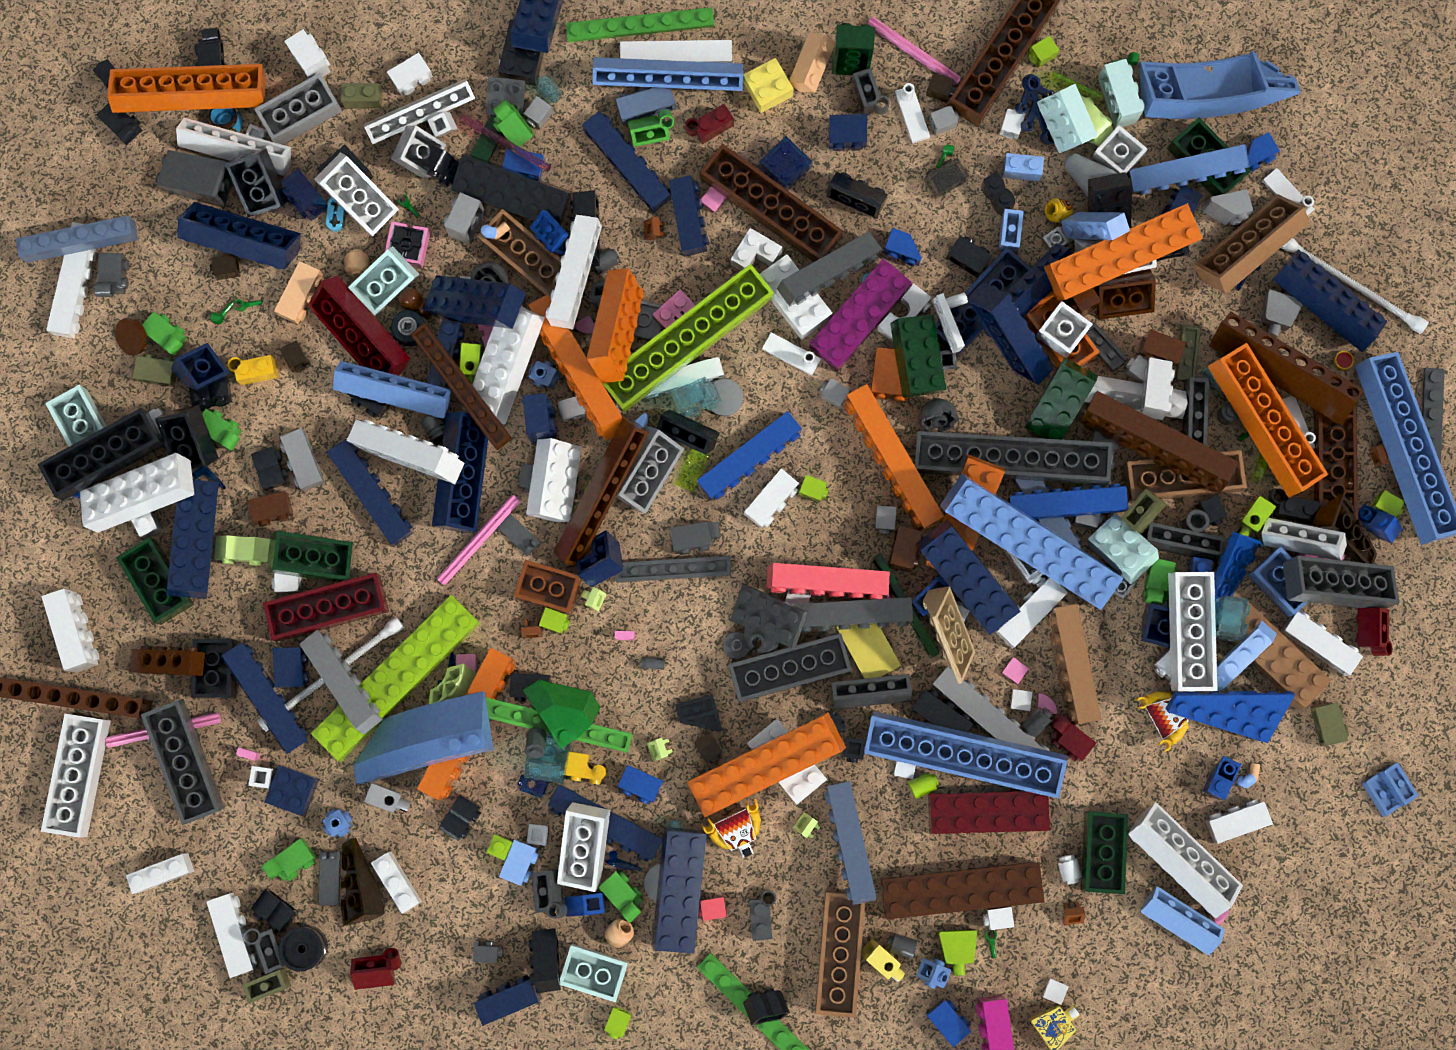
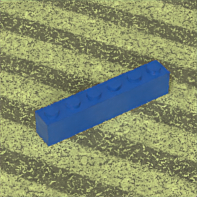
[697,411,802,501]
[1008,484,1129,520]

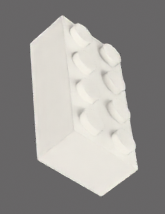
[314,152,399,236]
[760,254,833,340]
[526,438,582,522]
[41,589,99,673]
[747,719,827,805]
[557,802,610,892]

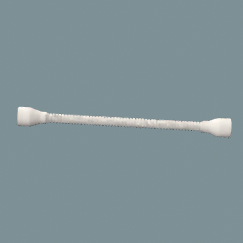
[1281,238,1429,334]
[257,616,405,732]

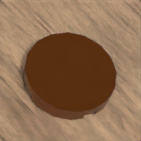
[115,317,147,356]

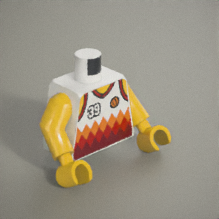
[1134,691,1190,753]
[701,799,761,858]

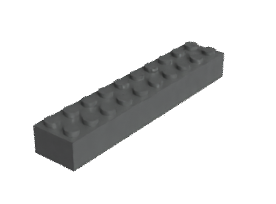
[915,431,1113,485]

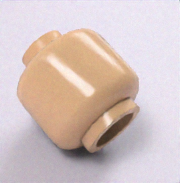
[344,249,369,279]
[605,918,634,948]

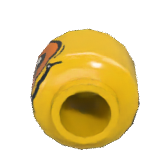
[1045,198,1073,224]

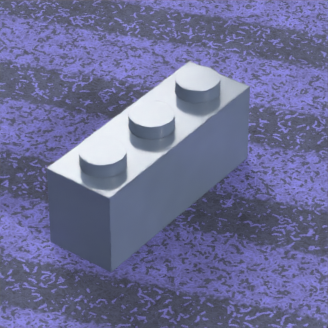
[616,87,676,125]

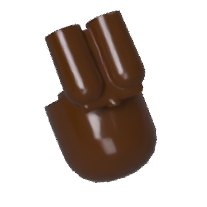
[398,287,432,320]

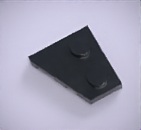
[675,694,722,732]

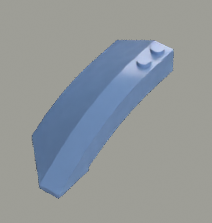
[1139,51,1301,119]
[353,691,494,785]

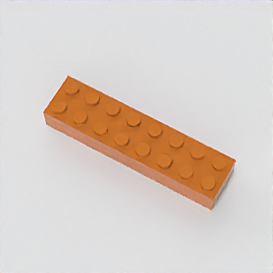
[107,64,266,113]
[1044,203,1203,302]
[528,294,623,441]
[1207,343,1328,498]
[844,384,944,532]
[417,647,516,800]
[687,712,846,818]

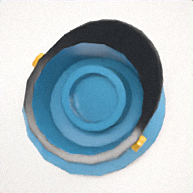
[209,108,243,132]

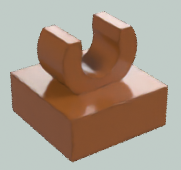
[644,217,665,240]
[1369,444,1389,468]
[521,618,542,638]
[1063,901,1085,926]

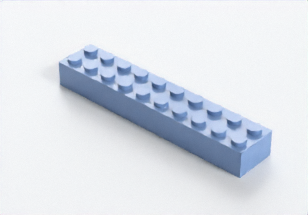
[1355,352,1456,545]
[940,473,1124,610]
[864,711,1067,799]

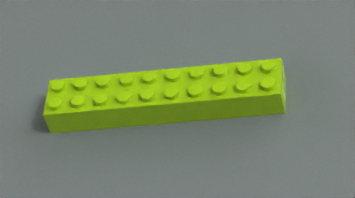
[600,264,774,413]
[311,595,481,762]

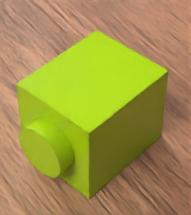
[1028,35,1060,68]
[799,475,829,503]
[1371,490,1405,518]
[539,607,570,634]
[486,834,513,861]
[604,1006,632,1039]

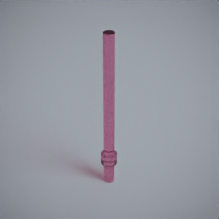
[461,115,551,172]

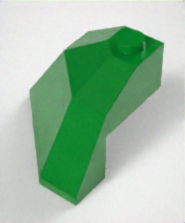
[522,679,600,749]

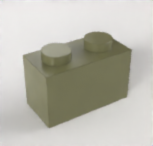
[341,83,382,109]
[132,354,177,387]
[1120,489,1166,533]
[1310,703,1349,747]
[242,968,291,1004]

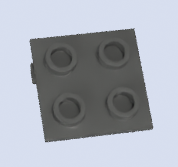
[486,76,526,117]

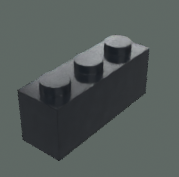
[656,409,720,455]
[912,688,973,732]
[529,928,561,993]

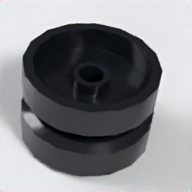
[279,925,328,972]

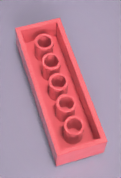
[766,563,890,600]

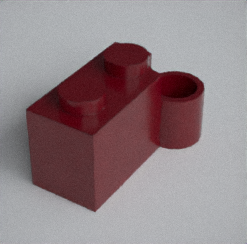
[685,104,734,144]
[1356,607,1393,656]
[1049,713,1096,762]
[350,948,402,990]

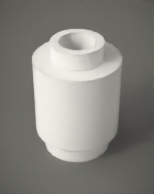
[1058,854,1082,885]

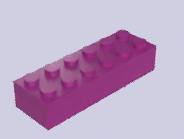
[809,258,912,372]

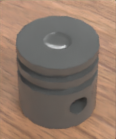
[420,415,445,443]
[1181,510,1210,533]

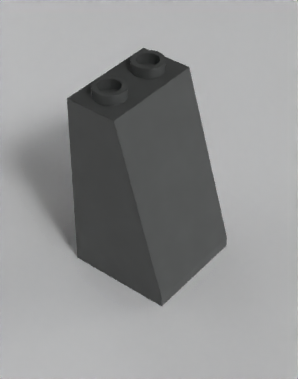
[156,150,233,208]

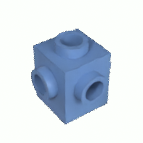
[529,360,561,390]
[322,808,354,838]
[916,958,951,989]

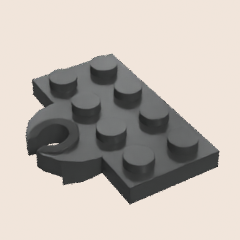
[730,584,808,654]

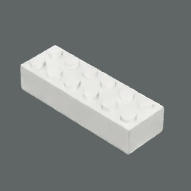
[463,307,545,424]
[346,419,464,484]
[80,453,194,533]
[1168,572,1217,691]
[41,714,110,838]
[1128,802,1243,918]

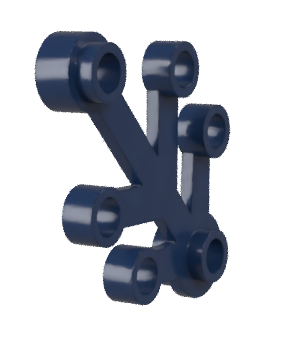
[1015,74,1054,145]

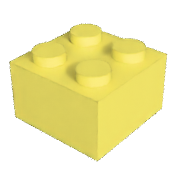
[743,58,794,113]

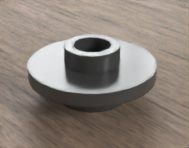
[723,632,750,659]

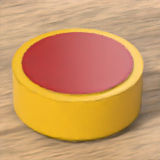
[1333,351,1354,371]

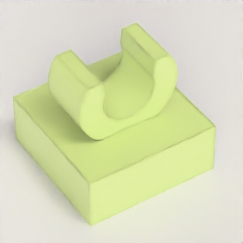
[581,587,606,612]
[647,738,672,762]
[793,812,820,838]

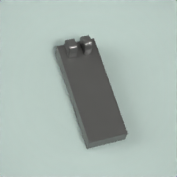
[1086,322,1128,372]
[497,514,541,556]
[319,851,341,906]

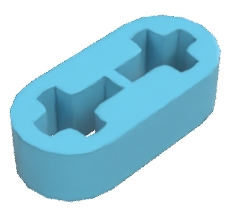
[326,197,346,232]

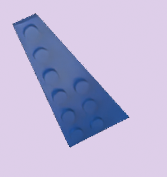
[1214,532,1264,617]
[1165,691,1295,743]

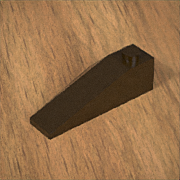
[1312,494,1377,564]
[341,838,385,926]

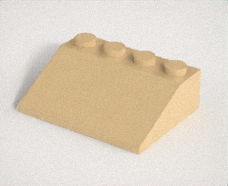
[923,586,975,684]

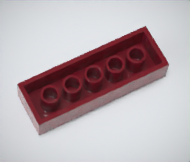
[307,275,411,376]
[263,573,389,642]
[928,791,1050,834]

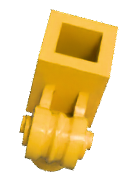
[565,752,606,785]

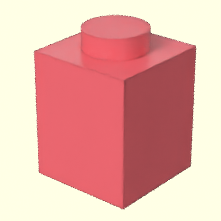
[698,896,727,921]

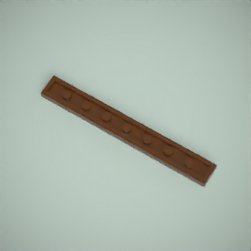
[410,322,513,450]

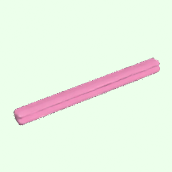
[867,17,961,86]
[437,495,520,585]
[105,712,221,748]

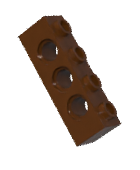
[130,646,205,676]

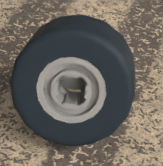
[391,310,425,347]

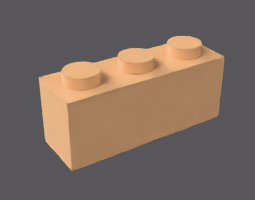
[789,33,835,92]
[274,261,324,324]

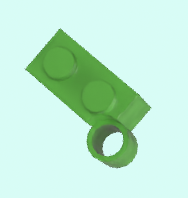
[493,100,536,149]
[628,109,674,147]
[142,312,187,356]
[202,409,242,451]
[1142,559,1177,605]
[261,838,317,882]
[598,871,643,923]

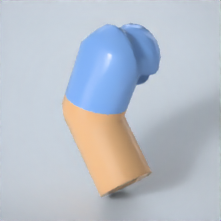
[481,222,510,240]
[1237,763,1260,788]

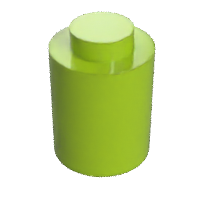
[907,772,939,799]

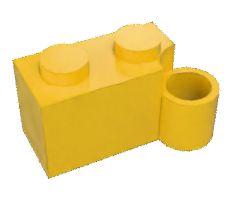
[227,355,279,385]

